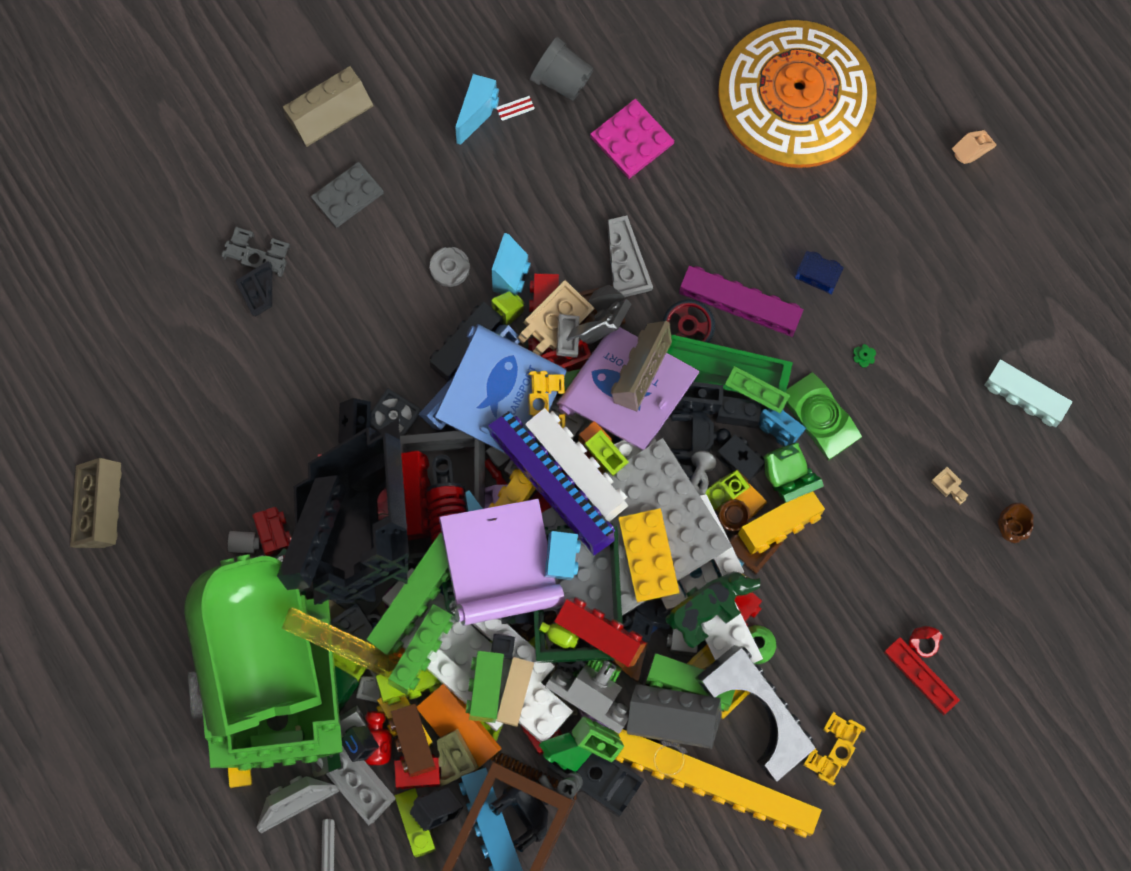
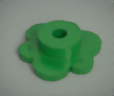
[853,344,876,368]

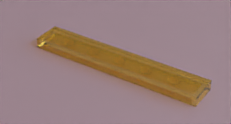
[282,607,401,678]

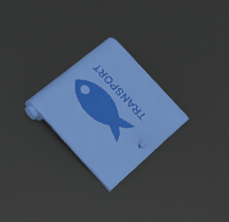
[434,324,566,453]

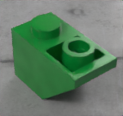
[539,733,592,772]

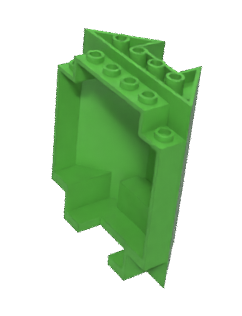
[202,595,343,771]

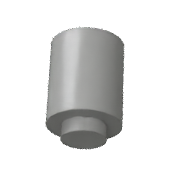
[228,531,260,553]

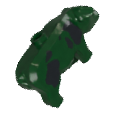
[665,571,760,648]

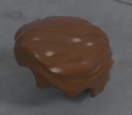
[998,503,1034,543]

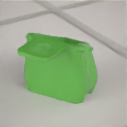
[763,442,808,487]

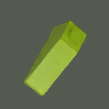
[395,788,436,858]

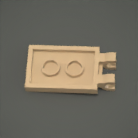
[517,280,595,356]

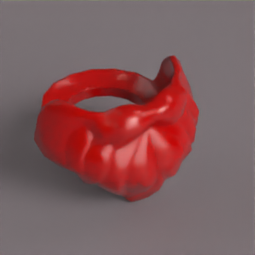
[908,626,943,658]

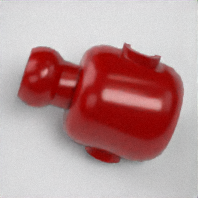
[364,711,392,765]

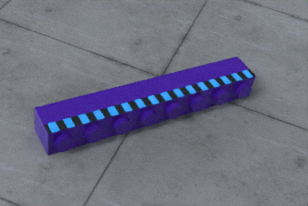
[488,411,615,556]

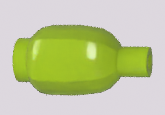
[539,622,579,648]

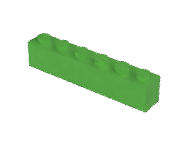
[367,532,451,655]

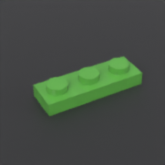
[725,366,790,414]

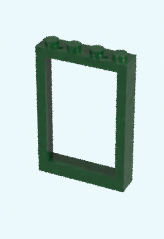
[534,523,623,663]

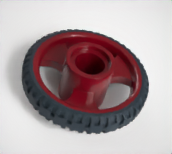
[663,299,715,343]

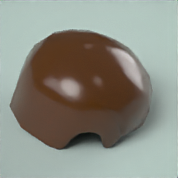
[718,499,750,531]

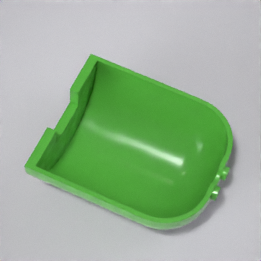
[184,554,322,737]

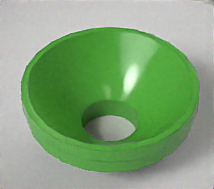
[748,625,776,664]

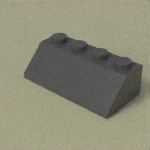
[627,684,722,749]

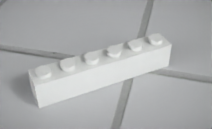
[525,408,628,522]

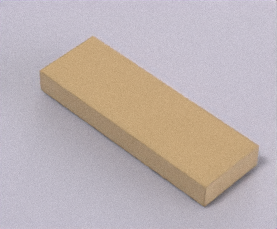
[496,657,534,727]

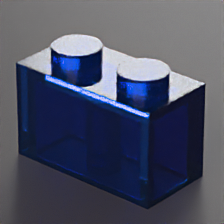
[795,251,844,295]

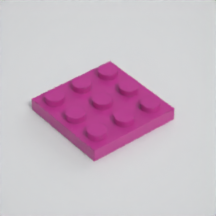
[590,99,674,179]

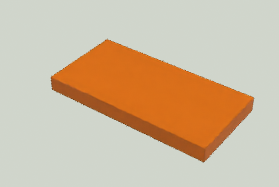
[417,684,502,773]

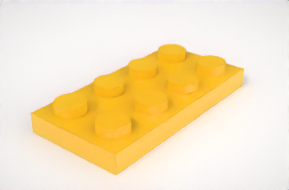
[618,508,680,603]

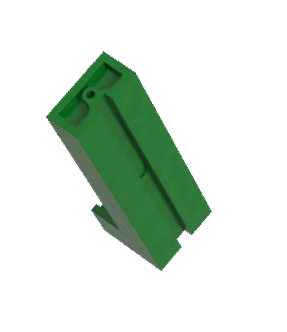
[667,334,793,393]

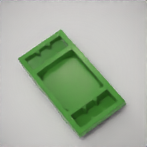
[786,372,862,461]

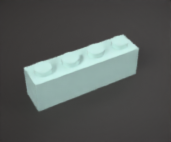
[984,359,1072,427]

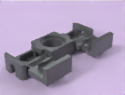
[222,227,290,277]

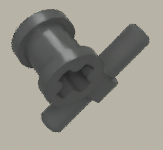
[538,772,583,810]

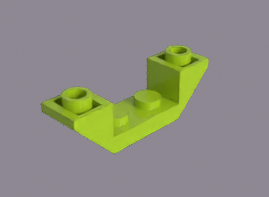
[705,470,750,510]

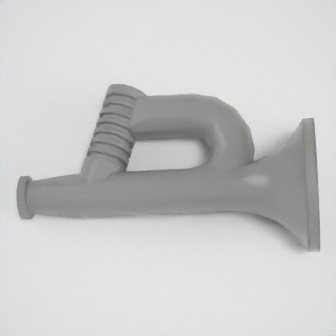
[690,451,716,496]

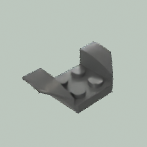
[566,285,632,345]

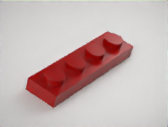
[884,637,960,716]

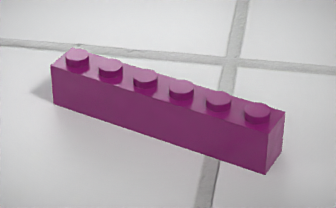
[679,266,804,337]

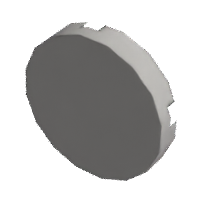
[429,247,470,287]

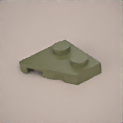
[437,729,479,786]

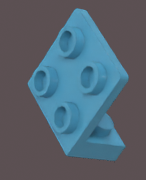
[759,408,806,447]

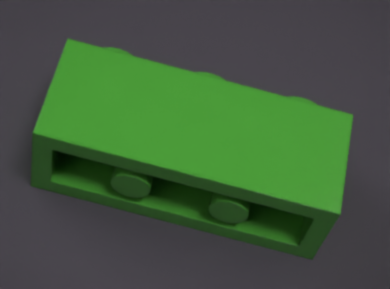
[465,651,504,723]

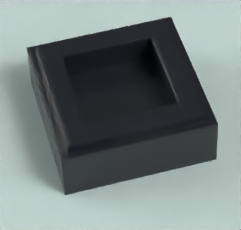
[491,634,515,660]

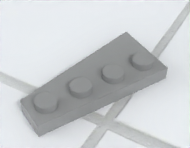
[607,215,653,297]

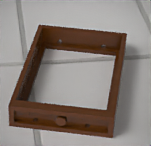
[442,762,575,871]

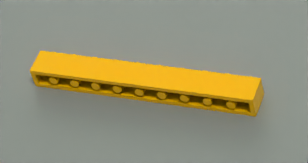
[615,729,822,838]

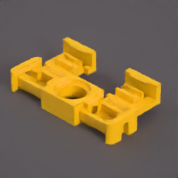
[528,371,565,437]
[803,712,865,786]

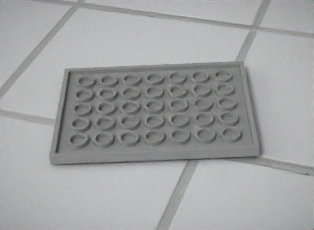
[541,438,732,621]

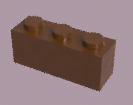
[388,703,436,777]

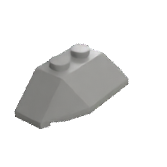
[257,776,339,833]

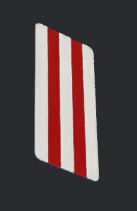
[497,96,535,121]

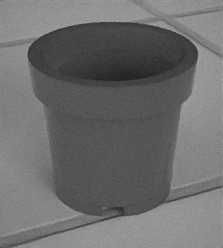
[530,36,594,101]

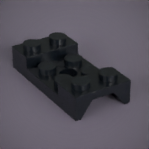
[547,731,644,817]

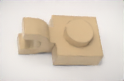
[931,467,968,505]

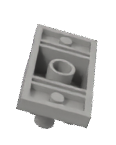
[545,661,629,734]

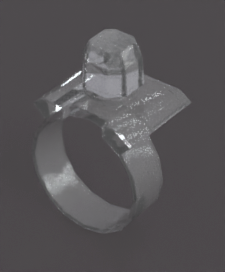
[654,741,687,776]

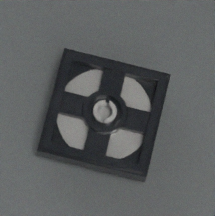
[370,388,422,436]

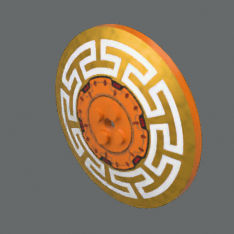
[718,20,877,168]

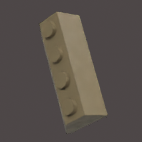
[283,66,373,147]
[611,321,672,412]
[70,458,122,548]

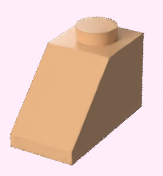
[952,130,996,164]

